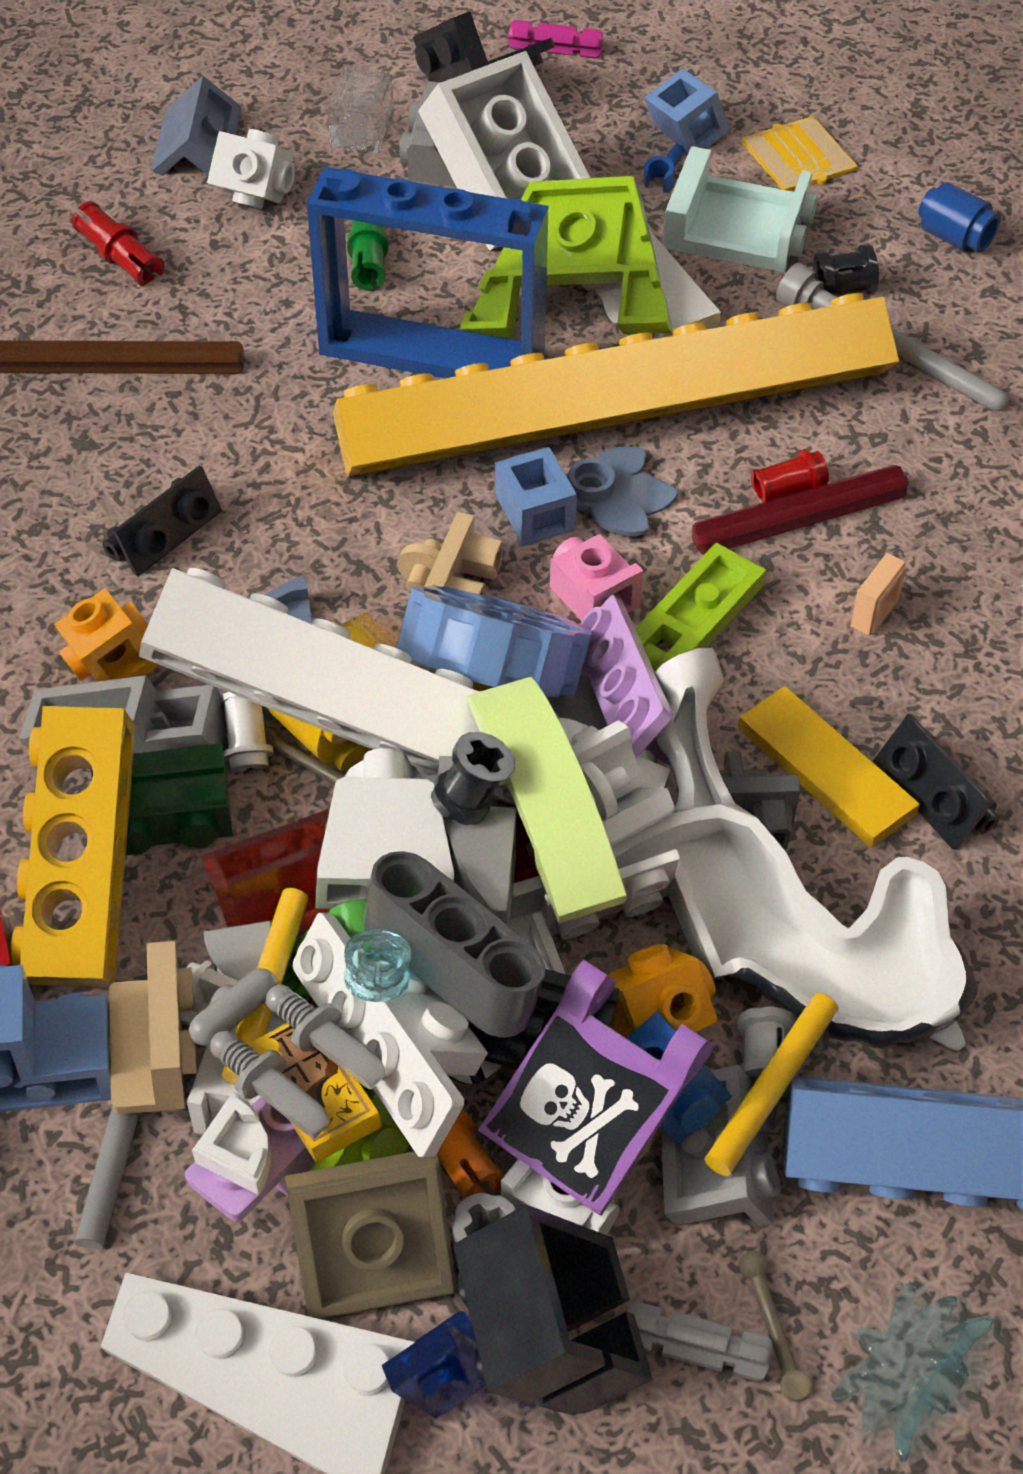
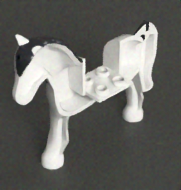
[345,648,978,1084]

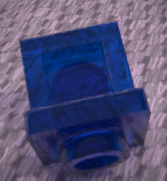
[381,1311,486,1419]

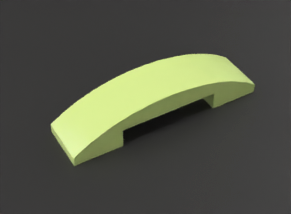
[468,677,627,924]

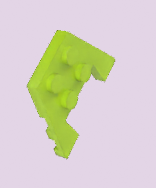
[460,176,672,338]

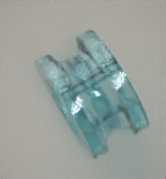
[344,929,411,1002]

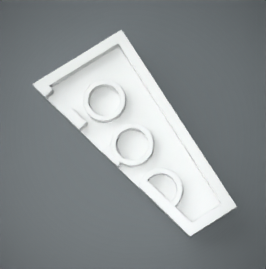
[101,1273,419,1474]

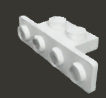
[292,913,488,1157]

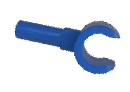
[644,144,684,193]

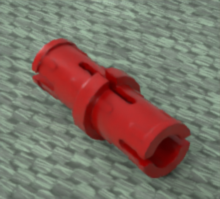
[71,201,165,286]

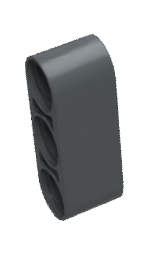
[362,851,546,1037]

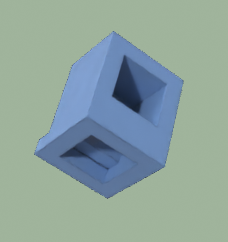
[644,68,730,154]
[495,447,577,547]

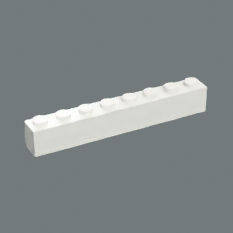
[139,568,670,806]

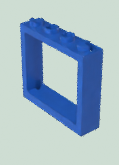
[307,167,549,378]

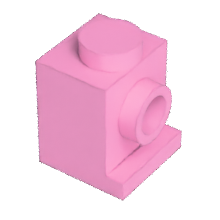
[550,534,643,621]

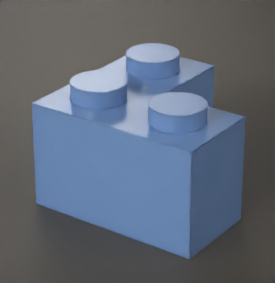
[0,964,111,1112]

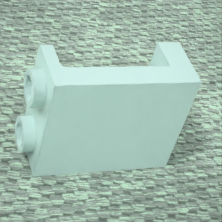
[663,146,818,273]

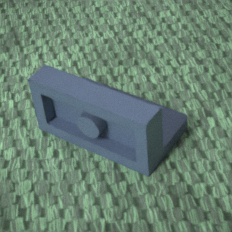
[151,76,242,175]

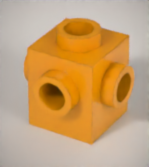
[54,588,160,682]
[607,944,718,1038]

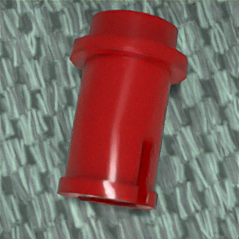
[751,449,829,503]

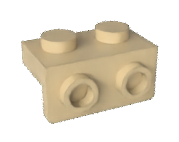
[109,941,197,1114]

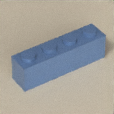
[782,1076,1023,1209]

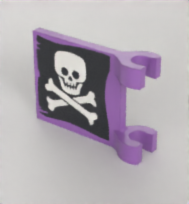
[478,959,715,1216]

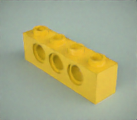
[11,706,135,988]

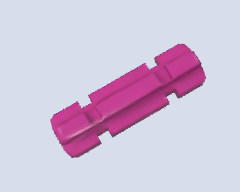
[508,20,603,58]

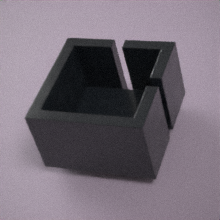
[453,1204,653,1415]

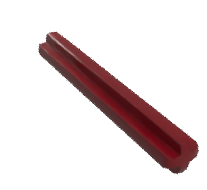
[691,465,909,555]

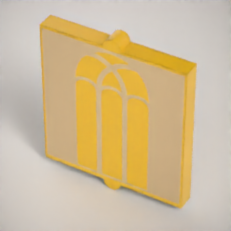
[741,116,858,191]

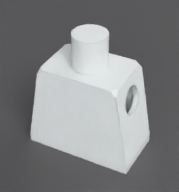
[316,748,454,909]

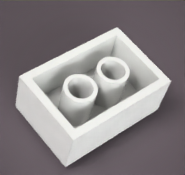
[418,51,590,251]

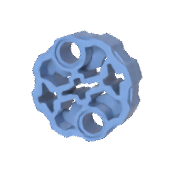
[396,585,592,698]

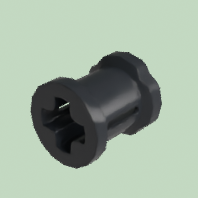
[813,244,879,295]
[431,732,515,825]

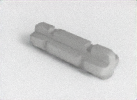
[627,1301,772,1381]

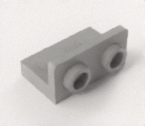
[661,1065,780,1226]

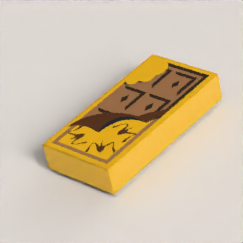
[248,1023,383,1163]

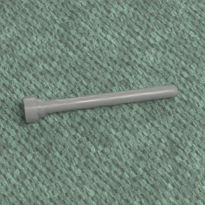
[776,263,1009,411]

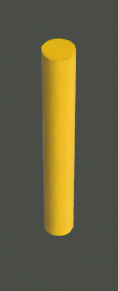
[222,888,309,1085]
[704,993,839,1176]

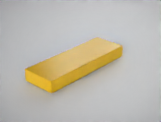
[738,686,920,848]

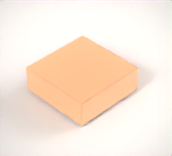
[850,553,906,635]

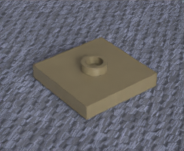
[285,1151,457,1320]

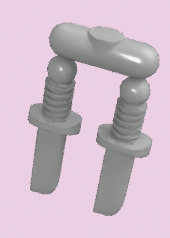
[189,968,385,1139]

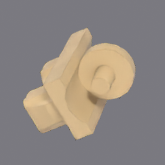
[397,512,502,595]

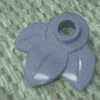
[566,447,678,536]

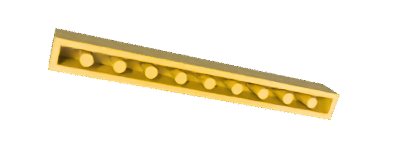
[333,293,899,477]

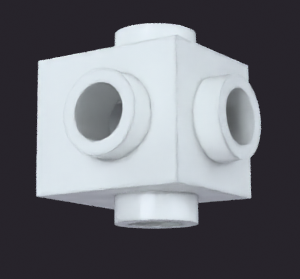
[207,129,295,209]

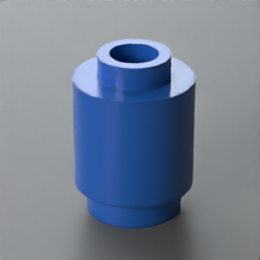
[918,182,1001,253]

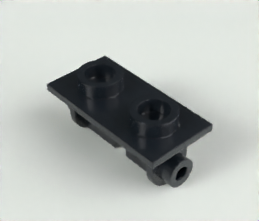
[102,466,222,577]
[873,714,1000,850]

